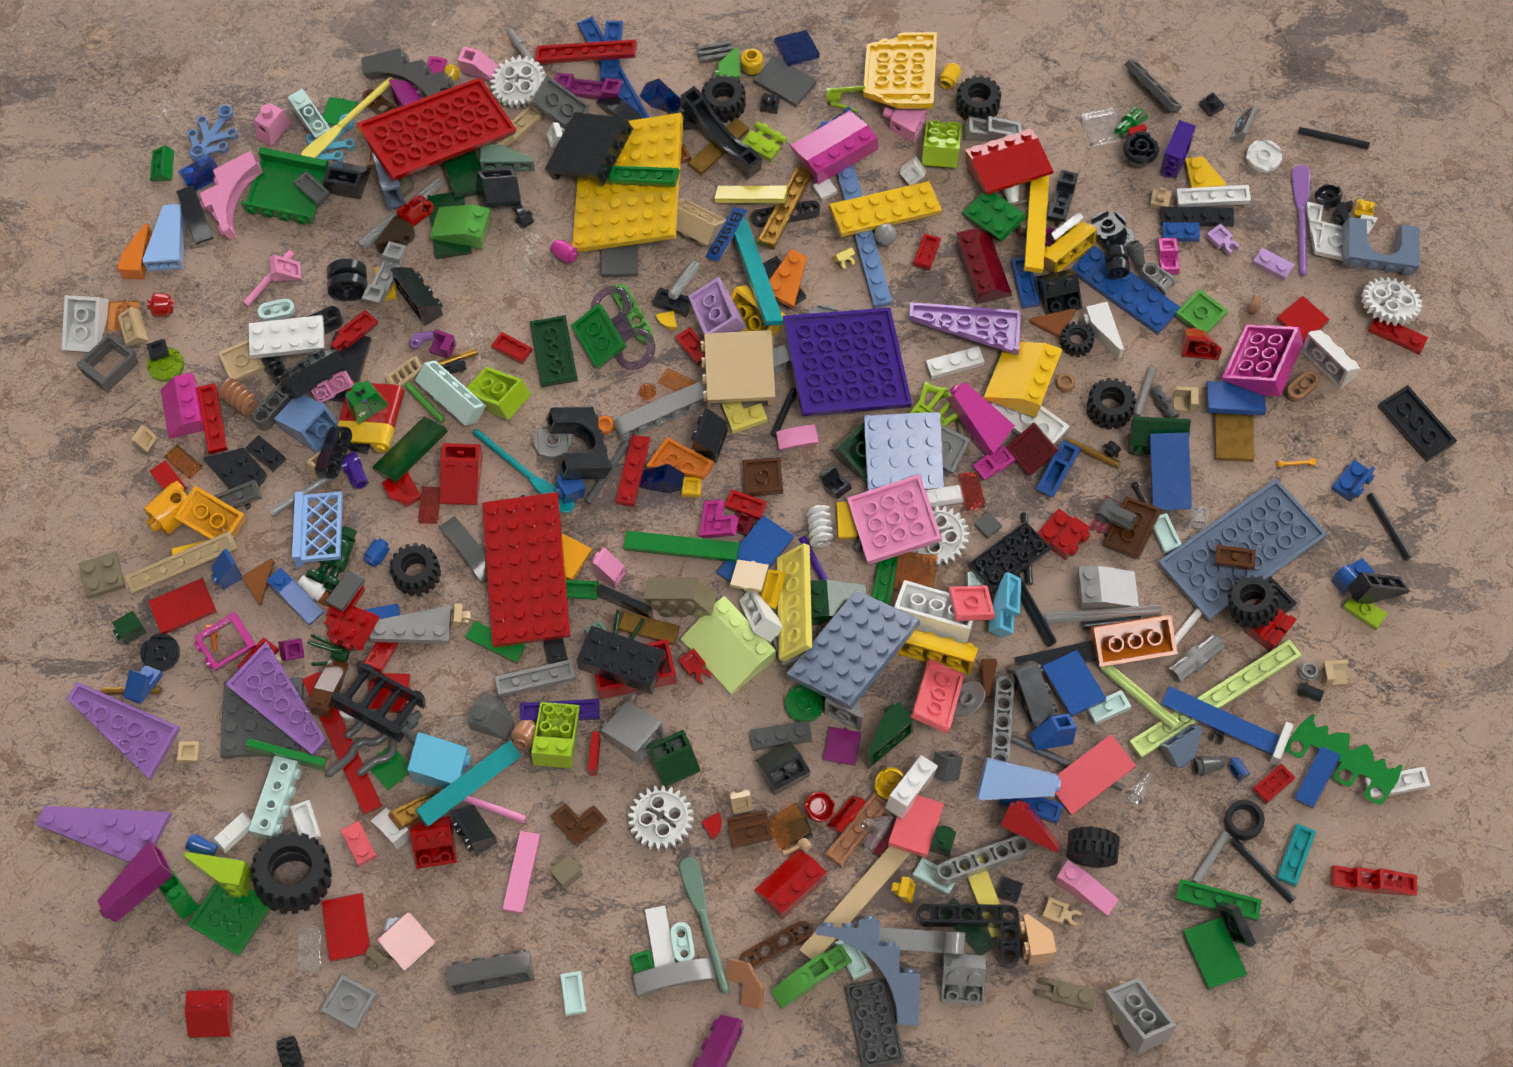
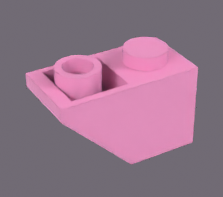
[457,46,499,80]
[592,547,626,589]

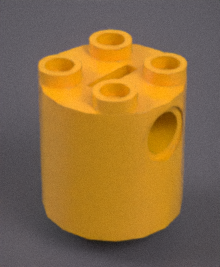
[143,481,188,536]

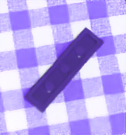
[520,699,600,723]

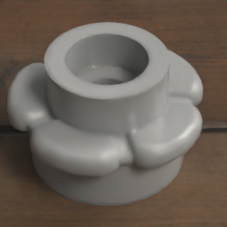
[1299,662,1319,681]

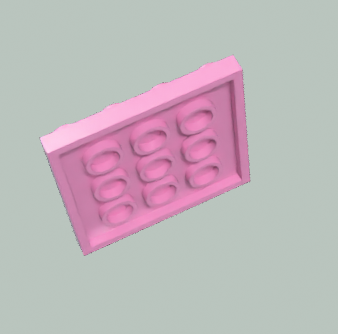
[847,474,942,565]

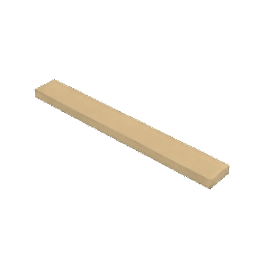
[799,846,912,961]

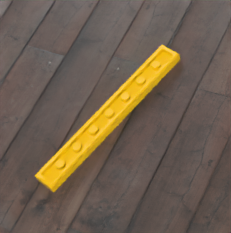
[1024,175,1049,273]

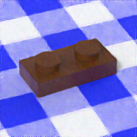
[1214,545,1256,570]

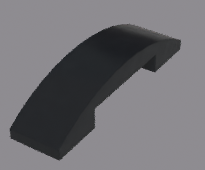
[596,96,643,121]
[1047,170,1079,222]

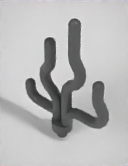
[325,708,422,778]

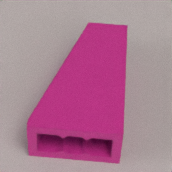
[947,381,1015,456]

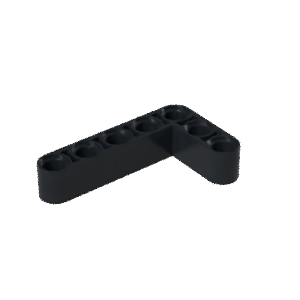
[262,306,343,387]
[916,904,1020,969]

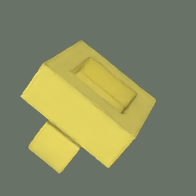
[832,247,855,269]

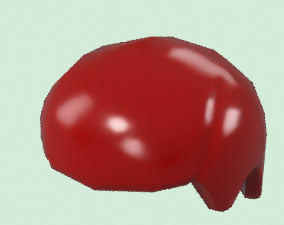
[804,791,835,822]

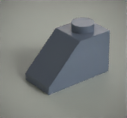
[1159,724,1202,768]

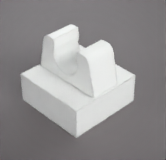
[546,123,565,148]

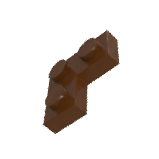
[550,803,607,847]

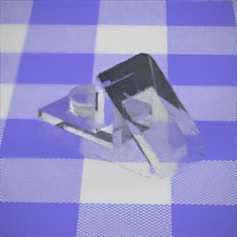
[861,815,893,856]

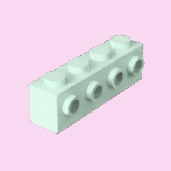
[415,361,486,426]
[248,756,302,840]

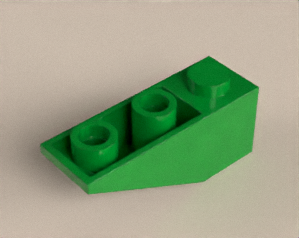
[158,866,199,920]

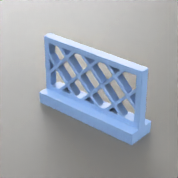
[292,491,343,567]

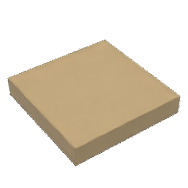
[218,339,266,382]

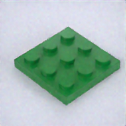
[187,884,270,956]

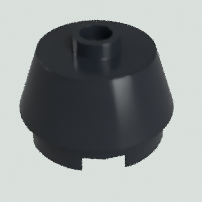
[1123,132,1159,168]

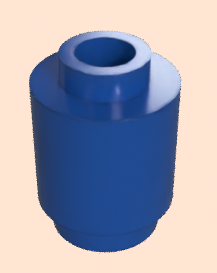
[363,538,390,568]

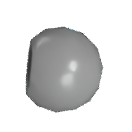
[874,223,897,246]

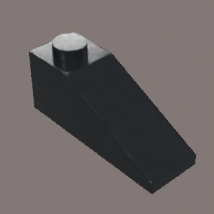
[1348,572,1410,604]

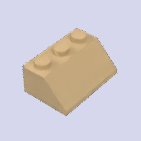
[677,198,726,246]

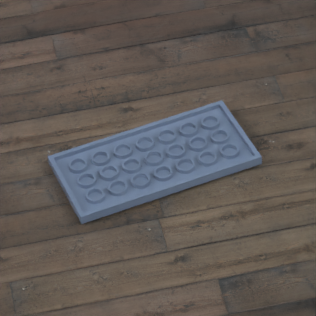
[1158,478,1328,622]

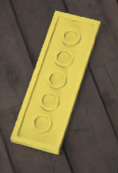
[777,543,812,662]

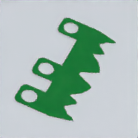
[1285,714,1402,805]

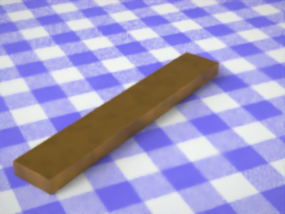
[757,165,812,250]

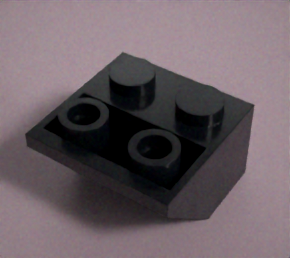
[323,162,371,199]
[476,168,521,207]
[1036,269,1083,315]
[691,408,728,463]
[755,741,811,795]
[450,805,498,856]

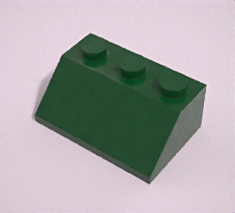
[1128,416,1191,456]

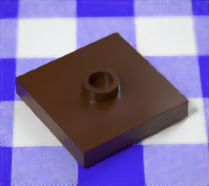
[743,457,783,496]

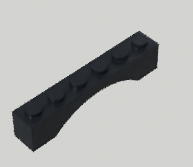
[680,86,762,179]

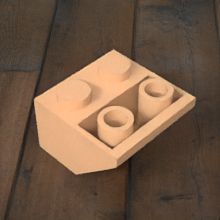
[1019,914,1056,966]

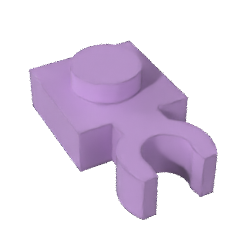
[1206,224,1239,256]

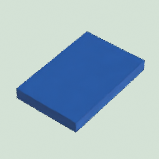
[1206,381,1266,415]
[1042,650,1107,717]

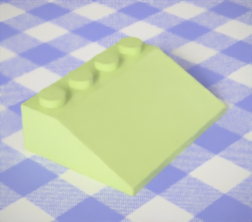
[681,596,776,695]

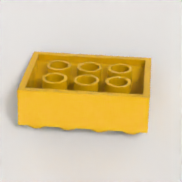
[984,342,1062,418]

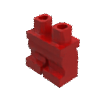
[1246,599,1297,652]

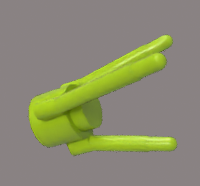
[826,85,866,112]

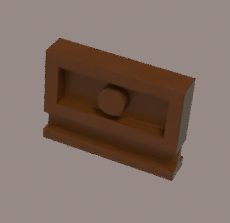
[727,810,773,849]

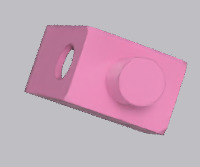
[254,103,291,147]
[883,106,927,142]

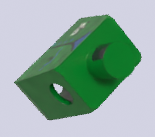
[345,381,389,425]

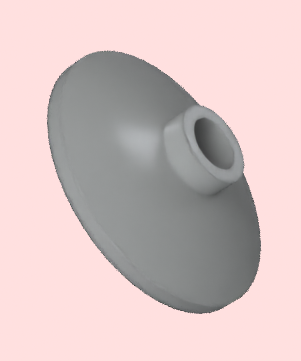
[954,681,985,716]

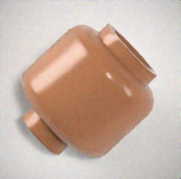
[511,720,540,750]

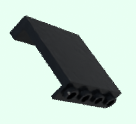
[545,112,633,186]

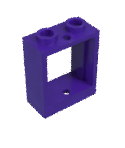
[1160,120,1196,179]

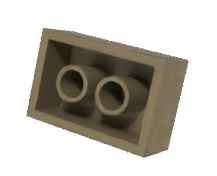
[643,577,717,617]

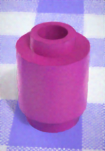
[550,239,578,264]

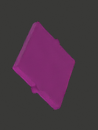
[823,726,862,766]

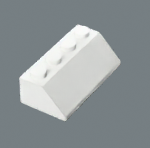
[894,580,974,643]

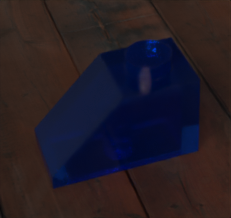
[639,464,685,494]

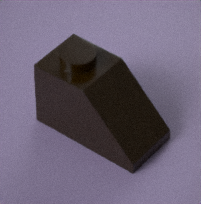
[375,216,415,253]

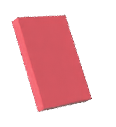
[888,795,944,858]

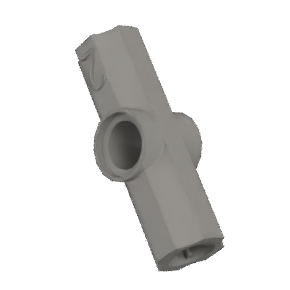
[1169,635,1225,683]

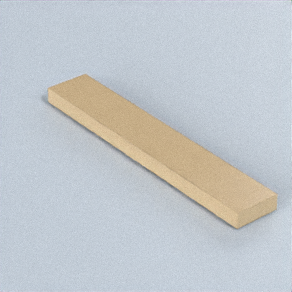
[125,531,238,594]

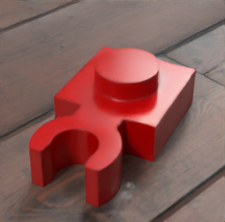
[678,649,712,685]

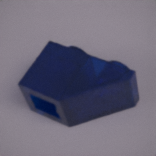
[640,78,680,112]

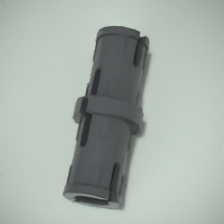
[1150,385,1179,418]

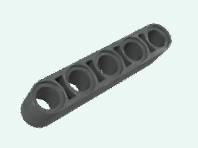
[253,354,313,431]

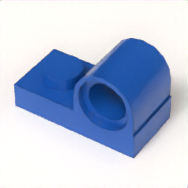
[1331,558,1375,596]

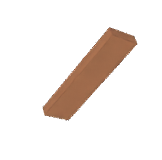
[825,792,887,868]

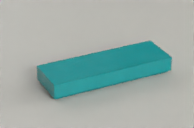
[1276,823,1316,887]

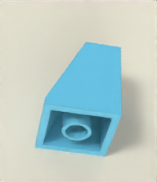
[408,732,472,788]

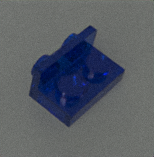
[178,155,218,191]

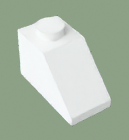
[371,808,410,850]

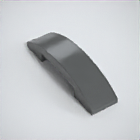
[439,516,488,583]

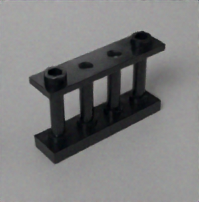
[331,661,426,743]

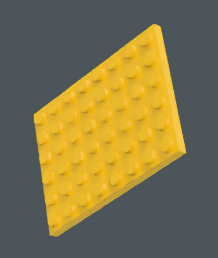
[572,113,683,252]

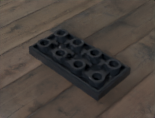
[967,521,1051,594]

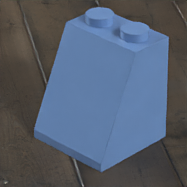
[274,395,338,454]

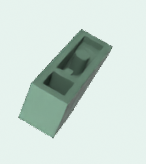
[480,143,535,172]

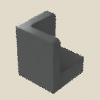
[933,751,963,782]

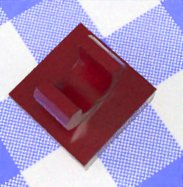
[736,512,756,537]

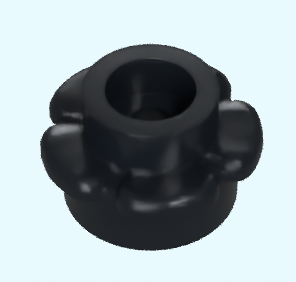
[1103,441,1121,458]

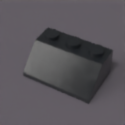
[390,267,443,326]

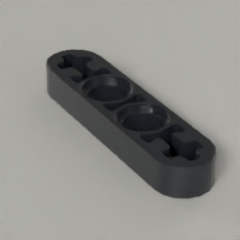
[751,200,820,227]

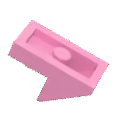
[269,255,302,282]

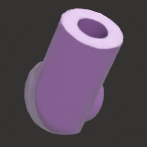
[409,331,434,349]

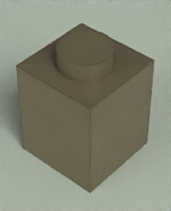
[549,854,583,890]

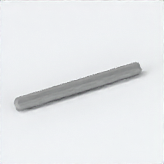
[358,178,443,249]
[1045,605,1161,624]

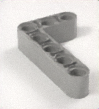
[879,927,965,954]

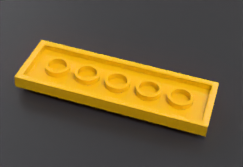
[829,181,942,237]

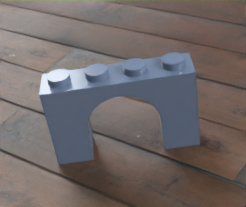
[1342,217,1420,275]

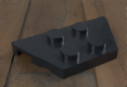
[203,448,267,510]

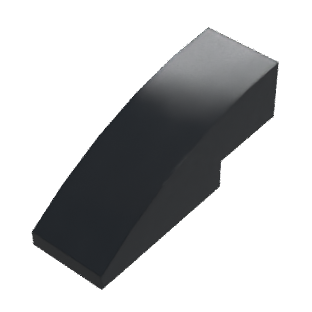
[176,185,214,245]

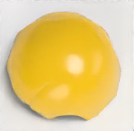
[874,767,904,799]

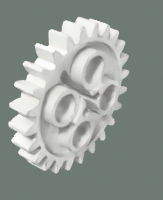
[490,55,546,109]
[1361,277,1422,326]
[911,506,970,567]
[628,785,694,851]

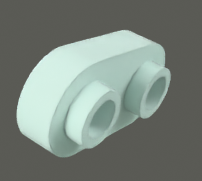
[258,299,295,322]
[670,922,695,962]

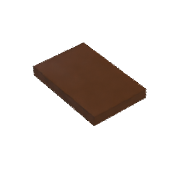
[1103,496,1162,560]

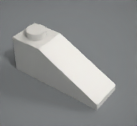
[1083,302,1124,359]
[739,590,783,642]

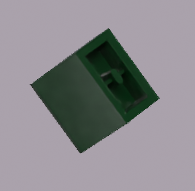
[647,730,701,787]

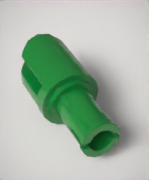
[1114,105,1148,138]

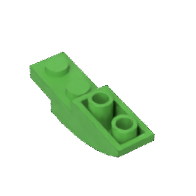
[771,944,852,1009]

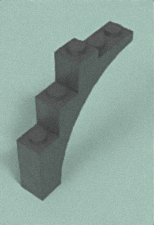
[361,48,454,97]

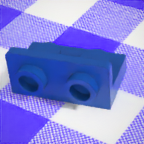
[1331,460,1375,502]

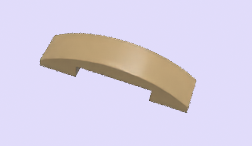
[494,99,544,147]

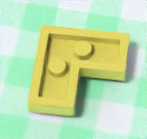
[720,402,768,434]

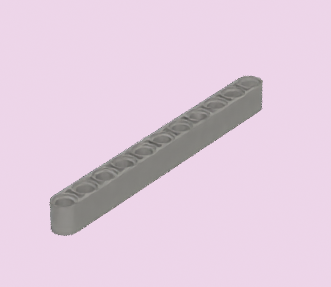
[613,343,792,440]

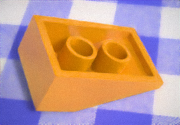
[174,486,247,540]

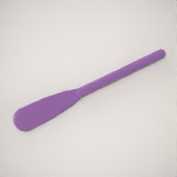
[1292,164,1310,276]

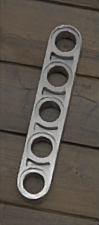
[990,676,1014,762]
[934,835,1030,886]

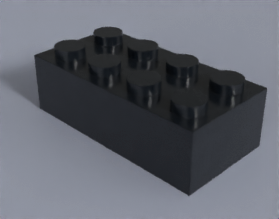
[576,626,667,694]

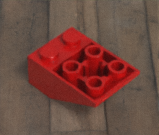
[440,443,483,505]

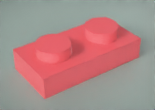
[341,821,377,867]

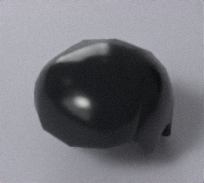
[1315,184,1343,209]

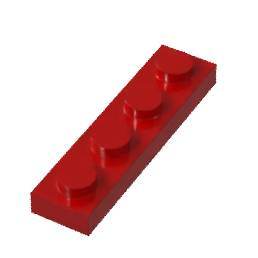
[197,383,228,454]
[615,434,651,507]

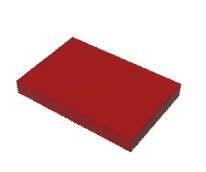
[148,578,217,634]
[322,893,371,962]

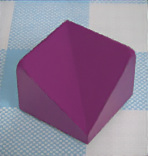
[278,638,305,661]

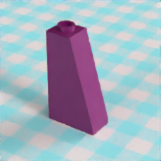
[97,841,173,923]

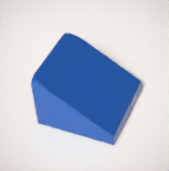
[1228,757,1251,781]

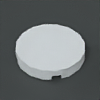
[1246,140,1282,173]

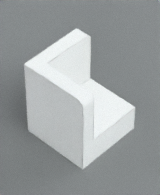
[900,156,926,185]

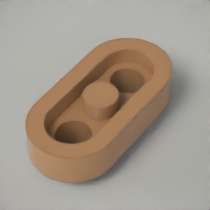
[1286,371,1320,402]

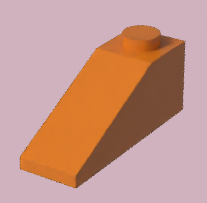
[117,224,152,279]

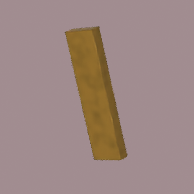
[689,118,749,175]

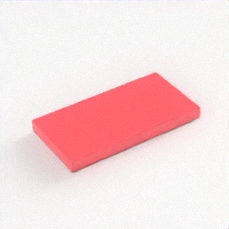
[911,658,964,734]
[1055,734,1137,815]

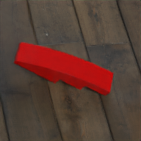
[1331,865,1417,896]

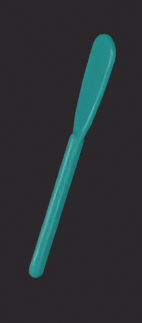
[473,429,575,513]

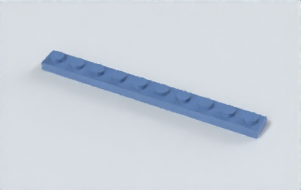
[837,165,892,309]

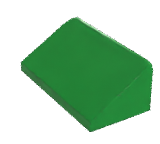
[150,145,174,181]

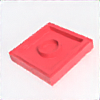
[948,585,995,621]

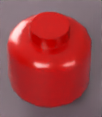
[147,293,174,317]

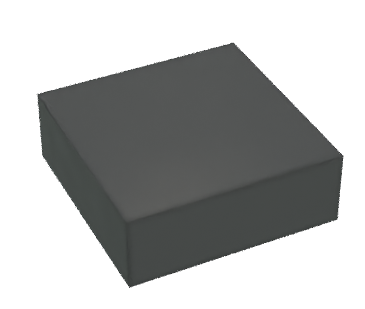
[975,512,1002,539]

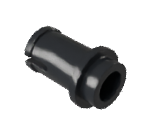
[442,358,467,374]
[1297,682,1324,702]

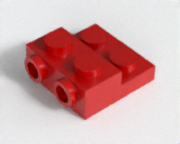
[1038,508,1091,560]
[326,605,380,651]

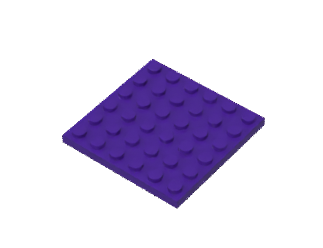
[783,308,912,416]

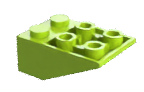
[922,120,962,168]
[531,702,580,769]

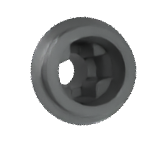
[1125,240,1146,268]
[1192,756,1224,776]

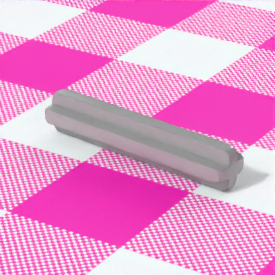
[668,260,700,300]

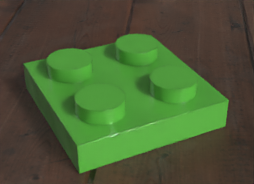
[1175,289,1228,334]

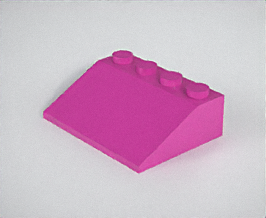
[790,111,879,185]
[1222,324,1304,397]

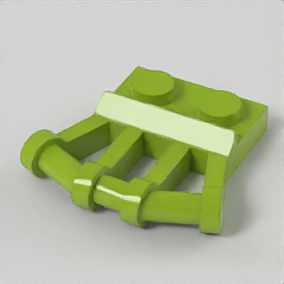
[910,382,959,427]

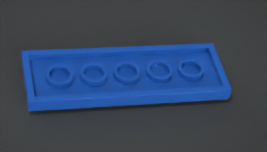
[1072,246,1181,335]

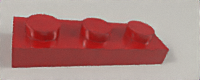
[1368,317,1428,355]

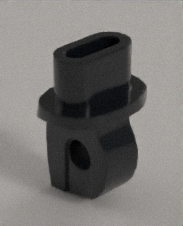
[512,204,534,228]

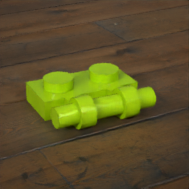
[742,122,787,162]

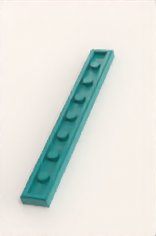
[733,217,784,325]

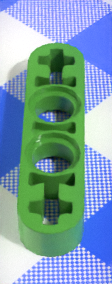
[612,284,653,345]

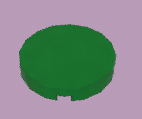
[785,685,824,723]

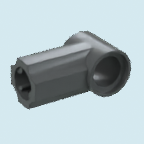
[1095,498,1137,531]

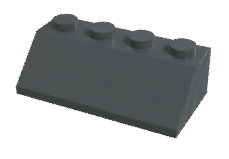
[446,950,535,995]

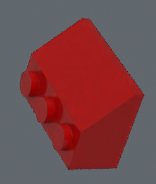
[754,849,827,920]

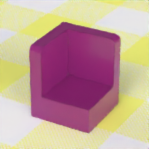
[429,329,457,358]

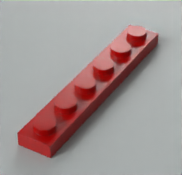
[535,39,638,64]

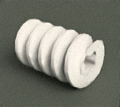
[807,505,833,548]

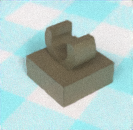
[365,946,393,971]

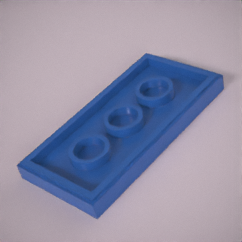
[1150,432,1192,510]
[717,515,794,593]

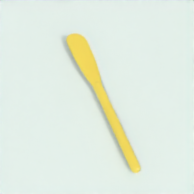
[301,77,393,158]

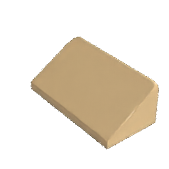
[118,307,148,347]

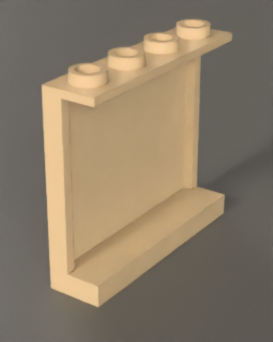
[701,330,775,409]

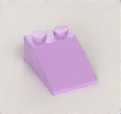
[688,277,746,334]

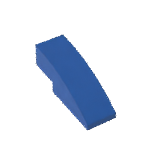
[1036,440,1081,498]

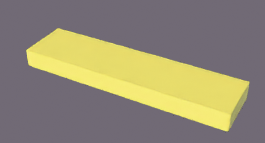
[714,186,788,203]
[962,857,1009,939]

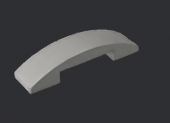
[362,241,406,304]
[633,958,717,996]

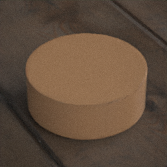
[1248,294,1261,314]
[1056,373,1075,393]

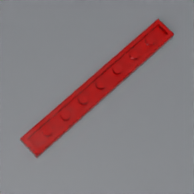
[302,671,383,815]

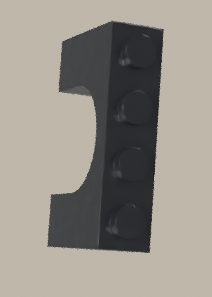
[546,407,612,480]

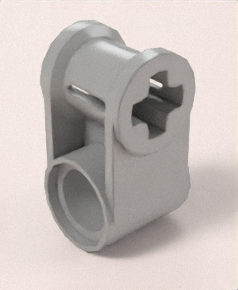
[1140,262,1176,295]

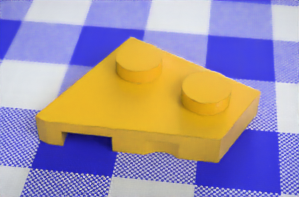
[1185,157,1226,188]

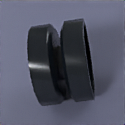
[327,259,368,301]

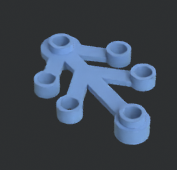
[187,105,238,162]

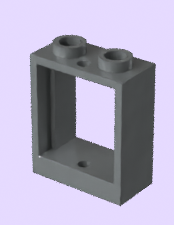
[77,334,139,393]

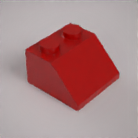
[185,990,234,1038]

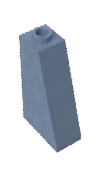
[372,152,405,210]

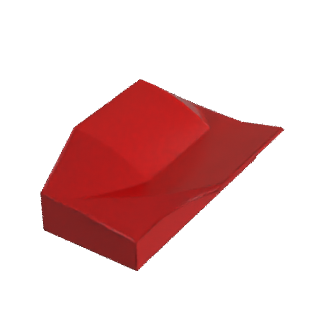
[382,471,422,508]

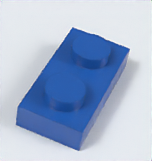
[1162,222,1200,242]

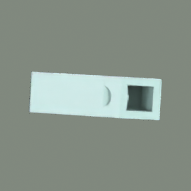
[288,88,330,139]

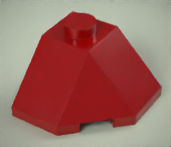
[1181,328,1222,360]

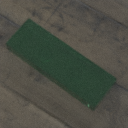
[941,898,996,955]

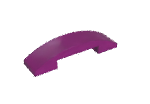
[554,72,623,99]

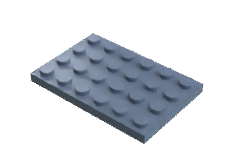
[787,590,920,709]

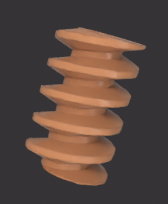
[218,377,258,416]

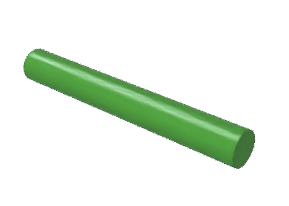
[404,382,445,423]

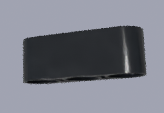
[315,426,352,479]

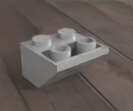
[941,953,986,1005]

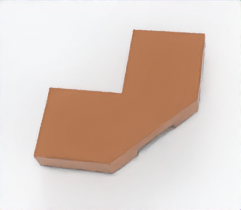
[726,958,765,1010]

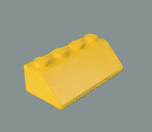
[897,629,979,676]

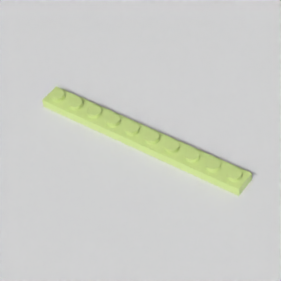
[1129,639,1302,759]

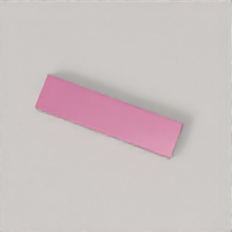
[503,831,541,914]

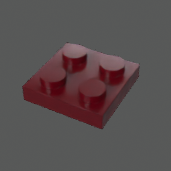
[1006,422,1059,476]

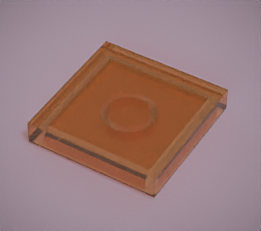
[894,553,938,591]

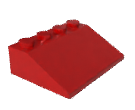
[965,129,1054,195]

